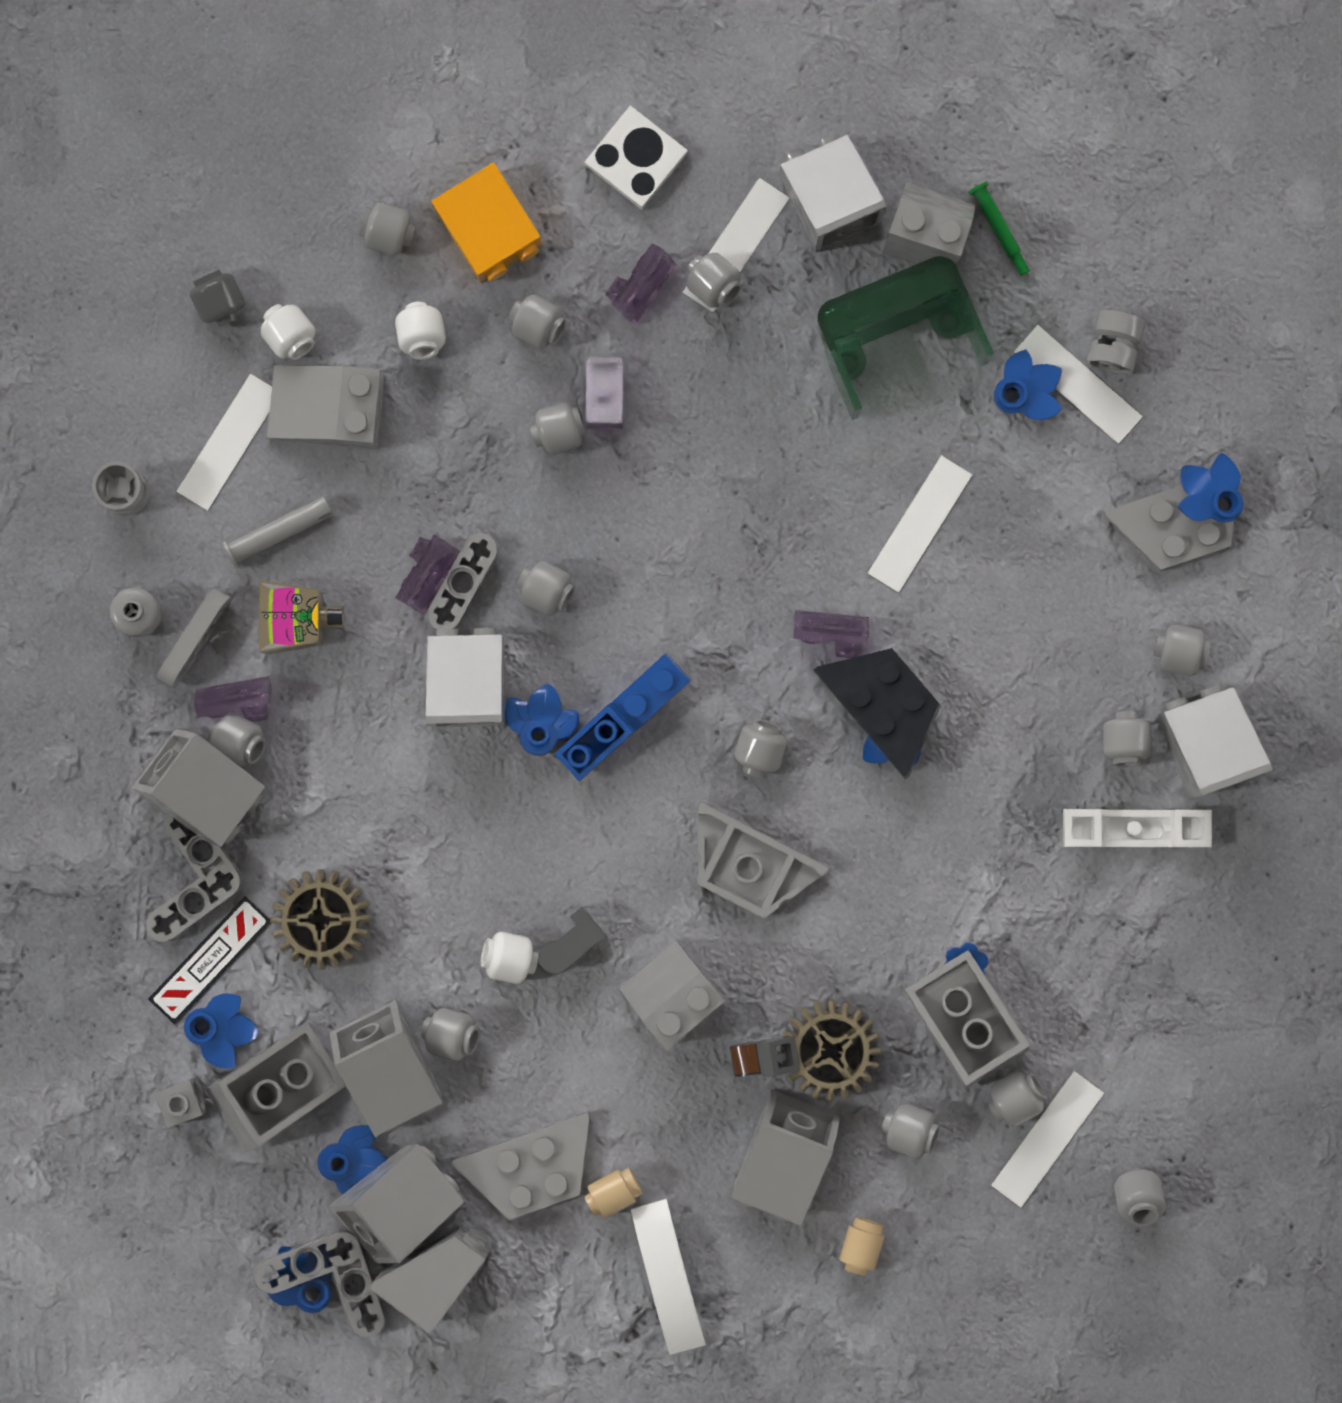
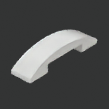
[1063,809,1212,847]
[631,1198,706,1355]

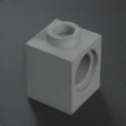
[154,1076,210,1128]

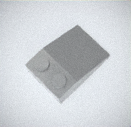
[267,365,385,449]
[905,950,1030,1090]
[205,1023,346,1152]

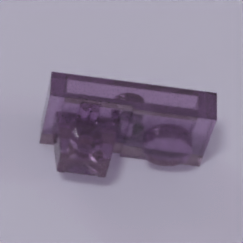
[605,243,678,325]
[585,357,623,432]
[395,535,460,615]
[793,610,869,658]
[194,676,272,722]

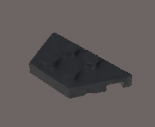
[814,648,941,780]

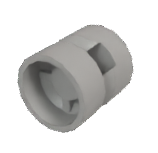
[1086,310,1146,375]
[92,462,150,516]

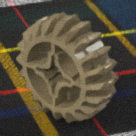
[270,869,372,970]
[780,999,882,1101]

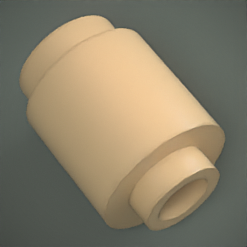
[584,1167,643,1219]
[839,1217,885,1276]

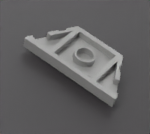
[1102,466,1241,571]
[698,802,829,918]
[452,1112,590,1221]

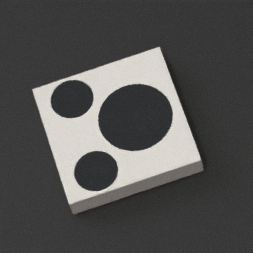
[585,105,688,210]

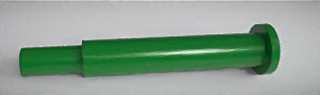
[968,181,1030,276]

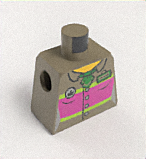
[259,581,345,654]

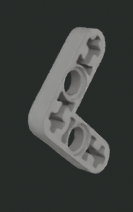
[146,813,243,942]
[253,1231,385,1338]

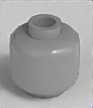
[359,202,416,256]
[687,253,742,308]
[509,294,566,349]
[530,402,587,455]
[517,561,575,616]
[110,588,162,637]
[1154,625,1211,676]
[1103,711,1152,767]
[208,713,266,768]
[734,719,788,777]
[421,1008,480,1061]
[988,1070,1047,1127]
[881,1104,940,1159]
[1114,1168,1166,1226]

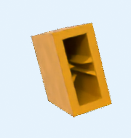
[431,162,542,283]

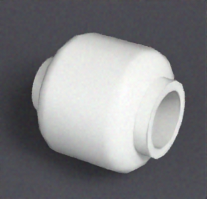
[395,302,446,360]
[261,304,316,360]
[480,932,538,984]

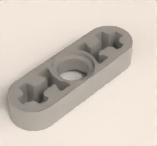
[428,533,498,630]
[157,588,231,688]

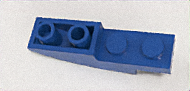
[554,653,692,781]

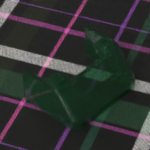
[817,256,994,420]

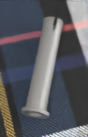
[223,495,334,568]

